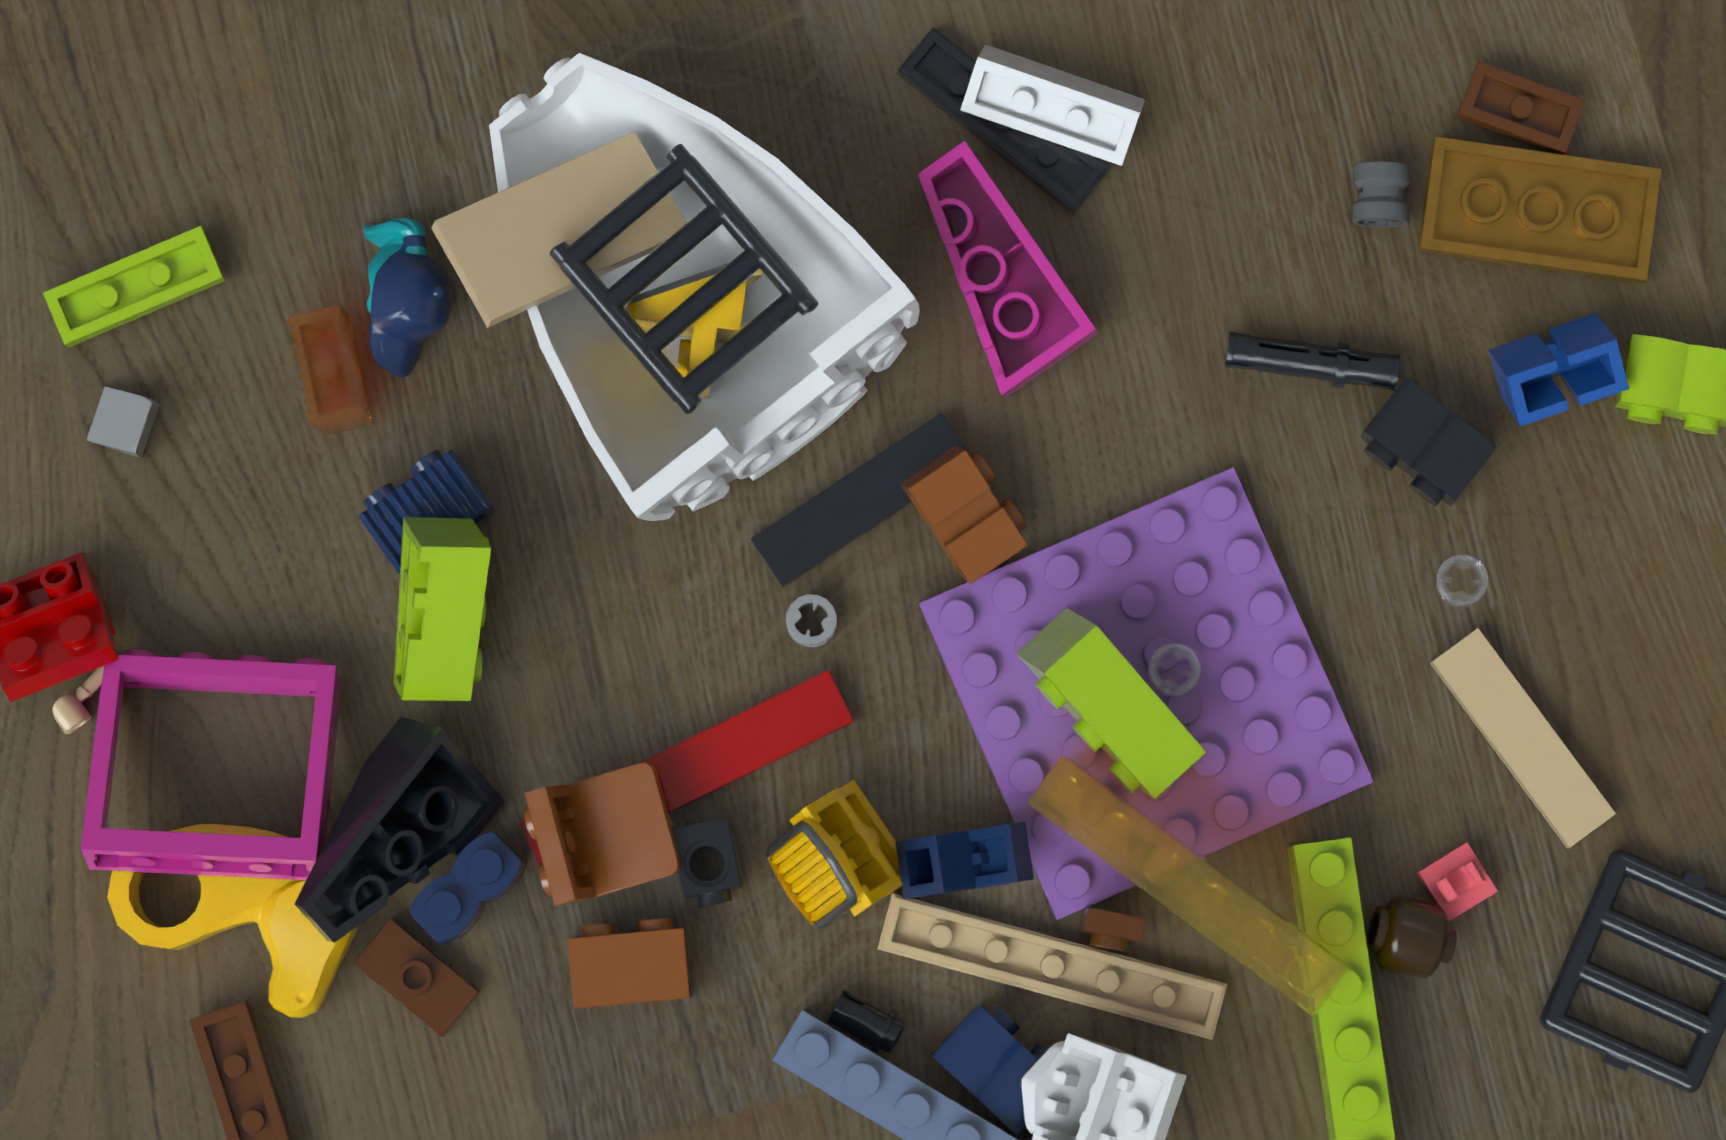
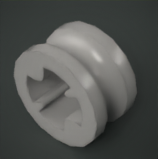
[786,594,837,647]

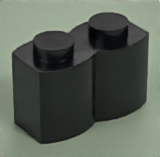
[1360,377,1497,506]

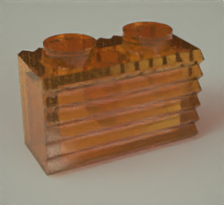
[286,305,373,436]

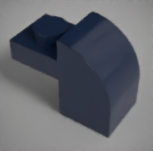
[896,822,1034,899]

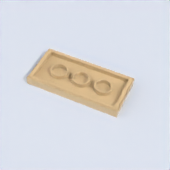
[431,131,687,328]

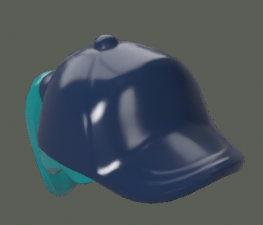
[363,218,451,377]

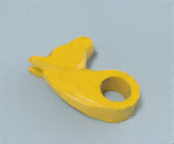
[107,824,358,1018]

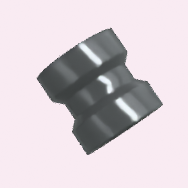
[1352,161,1410,228]

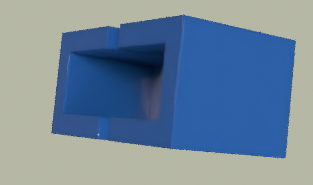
[1489,313,1629,426]

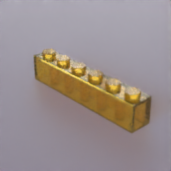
[1027,756,1352,1015]

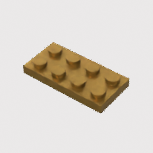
[1418,137,1662,284]

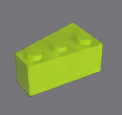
[394,517,491,701]
[1016,607,1206,799]

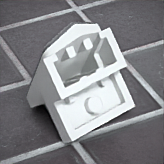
[1020,1033,1187,1140]

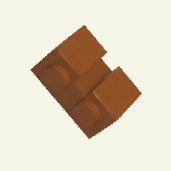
[900,445,1028,584]
[567,918,692,1009]

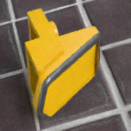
[626,263,763,399]
[766,780,903,930]

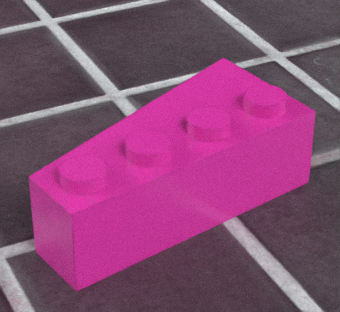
[918,141,1100,399]

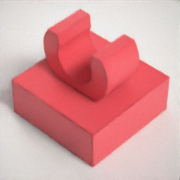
[1416,842,1498,922]

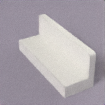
[960,45,1145,166]

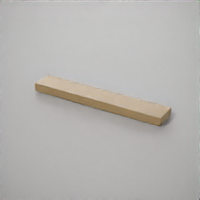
[878,893,1227,1040]

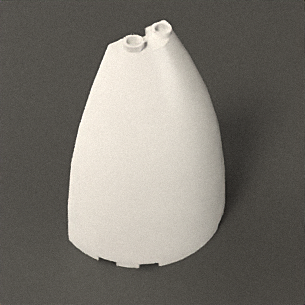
[489,53,920,521]

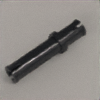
[1225,331,1400,391]

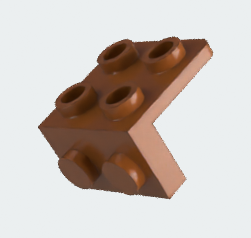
[524,762,681,906]

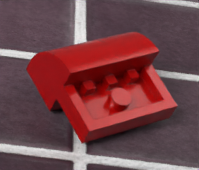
[0,552,119,702]

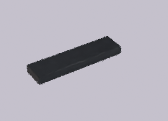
[897,27,1110,215]
[751,413,969,588]

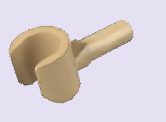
[53,666,104,735]

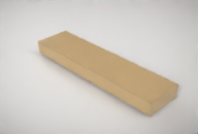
[1430,628,1616,848]

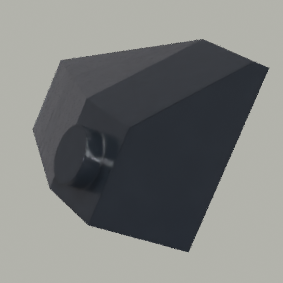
[294,717,505,943]

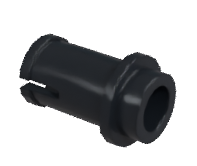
[828,990,906,1053]

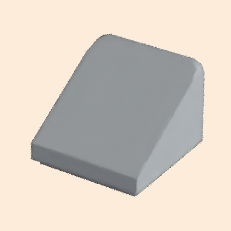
[87,386,160,458]

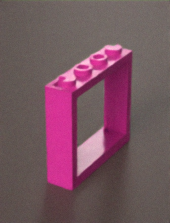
[81,649,342,880]

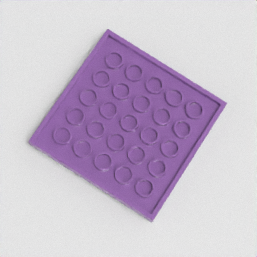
[919,467,1374,920]

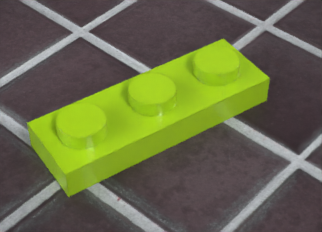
[43,226,226,348]

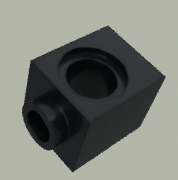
[673,818,742,907]

